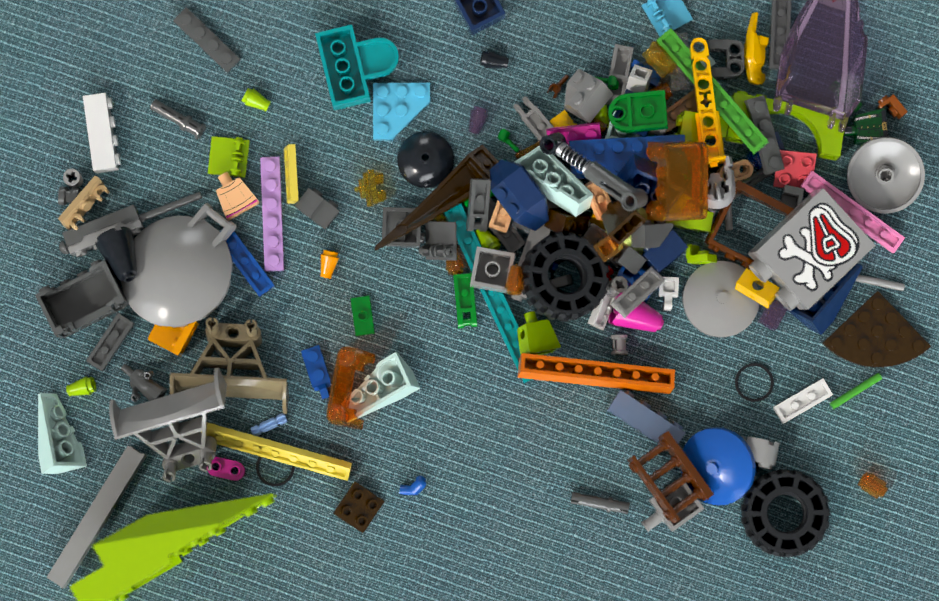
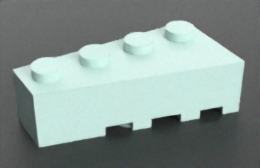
[515,145,593,217]

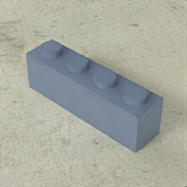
[607,389,685,444]

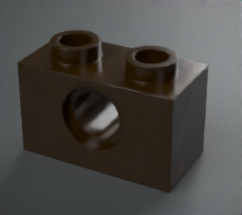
[544,208,590,235]

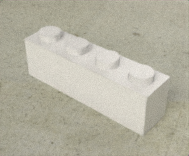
[83,93,121,174]

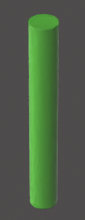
[829,373,882,410]

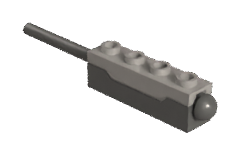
[59,192,202,257]

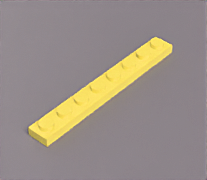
[201,422,352,481]

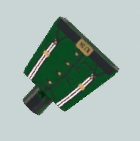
[843,108,888,145]

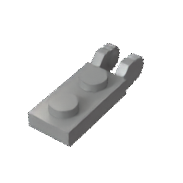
[513,96,554,142]

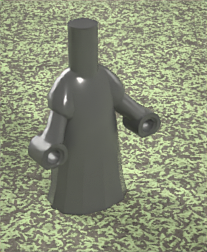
[121,364,167,402]

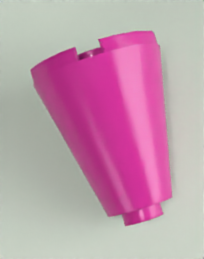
[608,293,664,332]

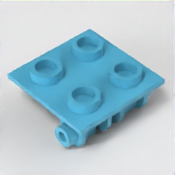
[641,0,693,37]

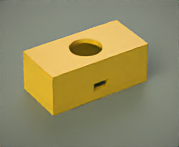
[735,268,779,308]

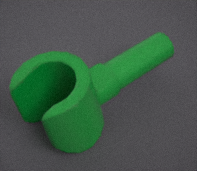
[594,75,619,90]
[498,129,520,153]

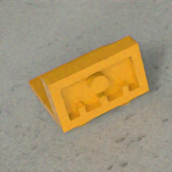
[148,321,199,357]

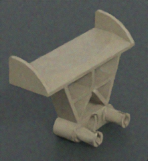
[170,317,289,414]

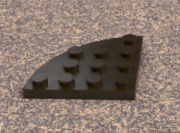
[822,291,931,368]

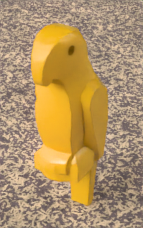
[744,12,769,85]

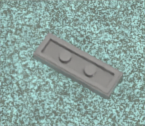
[611,266,665,318]

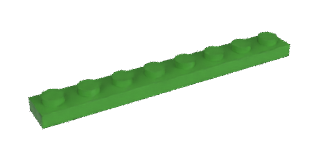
[656,28,769,154]

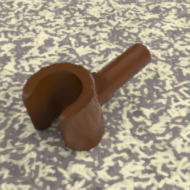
[547,75,569,99]

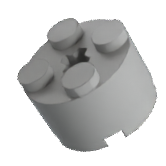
[741,436,780,470]

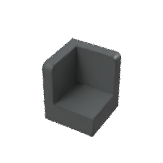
[780,185,804,209]
[612,245,646,274]

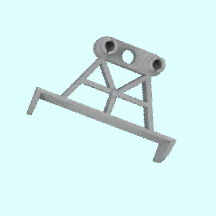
[109,368,227,482]

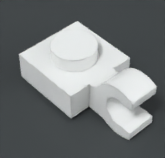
[658,277,679,311]

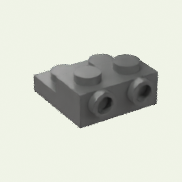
[382,207,425,248]

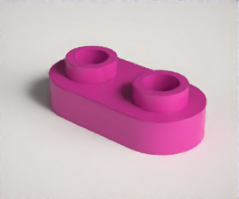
[207,457,245,481]

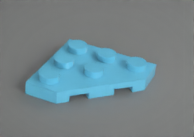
[373,83,430,141]

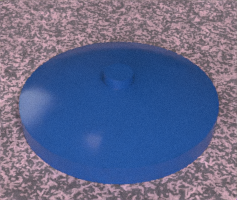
[680,427,756,505]

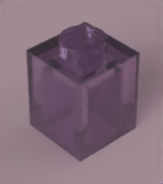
[757,300,787,331]

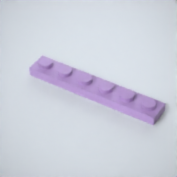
[260,157,284,272]

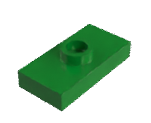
[350,296,375,337]

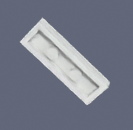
[773,378,833,424]

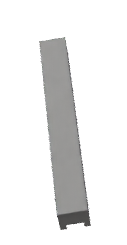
[46,446,147,589]

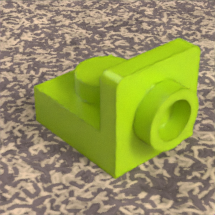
[685,244,717,265]

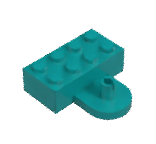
[315,24,399,111]

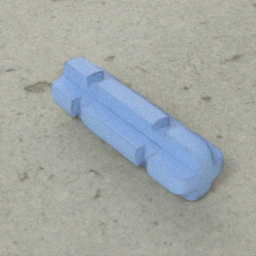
[250,413,288,436]

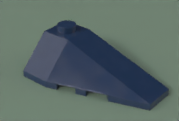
[786,263,863,335]

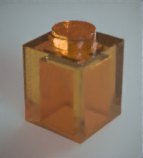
[593,236,624,262]

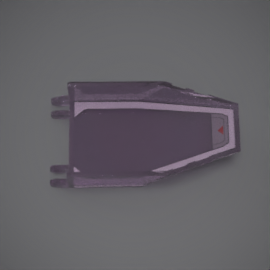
[773,0,868,133]

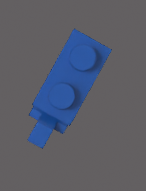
[301,345,331,400]

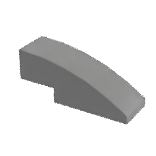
[606,44,634,105]

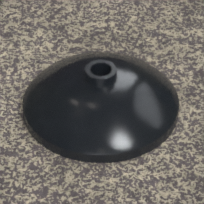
[397,131,454,188]

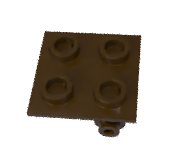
[333,481,385,533]

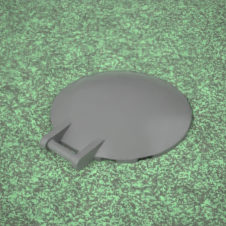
[121,203,236,328]

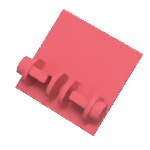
[773,150,817,188]

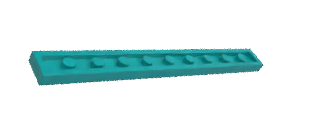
[444,203,533,383]

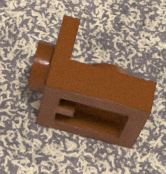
[876,94,908,120]

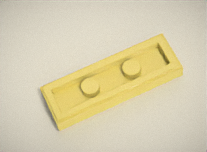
[284,144,299,204]

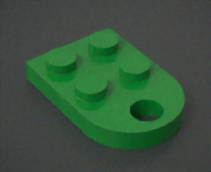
[608,90,668,133]

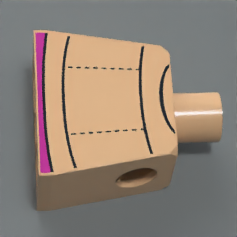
[216,172,260,221]

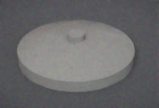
[847,137,925,214]
[682,261,759,338]

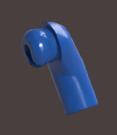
[400,476,426,495]

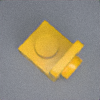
[549,110,577,127]

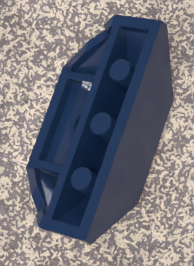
[490,158,549,231]

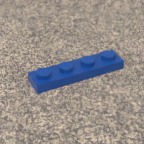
[220,230,275,297]

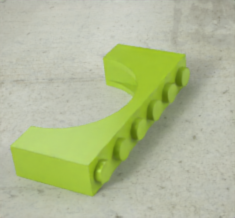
[724,91,847,161]
[660,110,728,233]

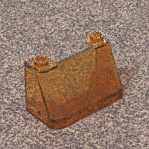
[326,347,376,430]

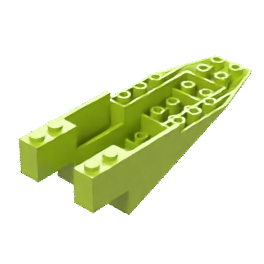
[69,493,277,601]

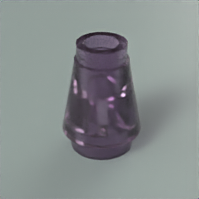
[468,106,489,135]

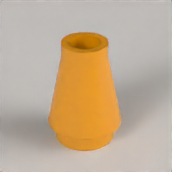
[320,250,339,279]

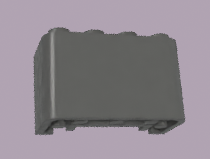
[35,259,129,339]

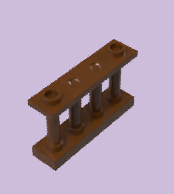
[628,431,714,523]

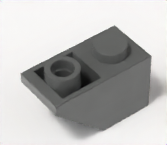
[631,219,673,248]

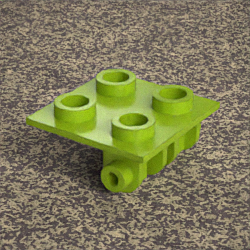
[207,136,250,178]

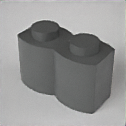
[295,188,340,230]

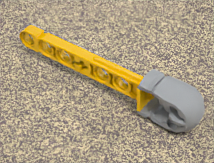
[690,38,736,209]

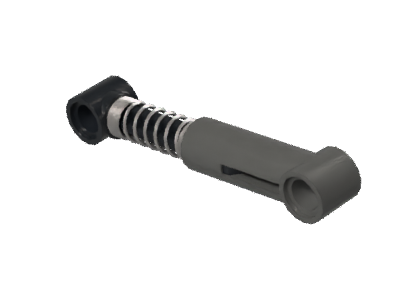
[540,132,648,211]

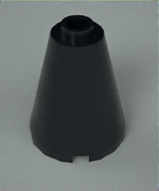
[95,227,137,282]

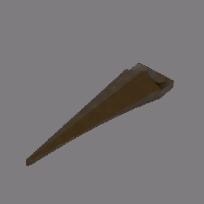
[375,144,499,250]

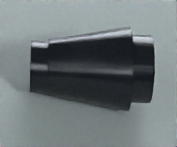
[480,50,509,69]

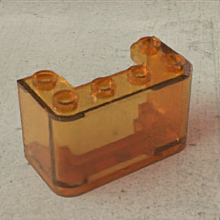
[646,141,708,221]

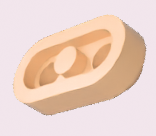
[716,159,753,181]

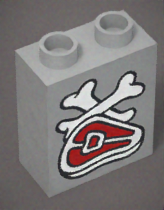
[748,188,876,311]

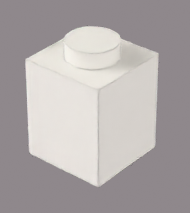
[626,64,653,93]

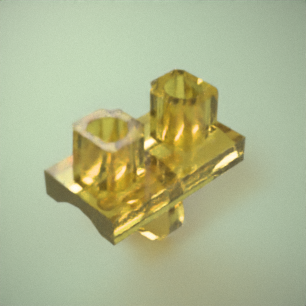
[642,41,677,78]
[354,169,386,207]

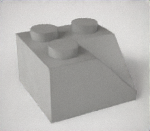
[564,69,613,123]

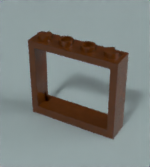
[704,180,794,270]

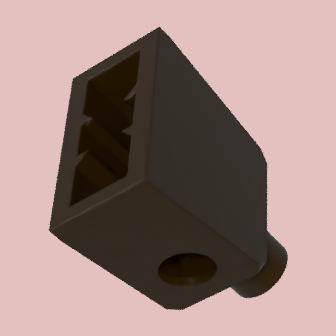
[601,201,647,246]

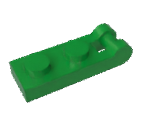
[453,273,477,329]

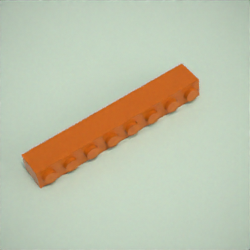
[517,353,675,394]

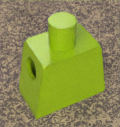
[517,311,561,355]

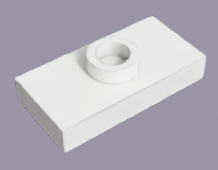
[588,294,616,331]

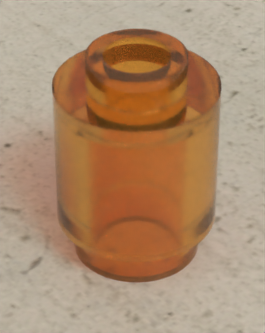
[857,472,888,499]

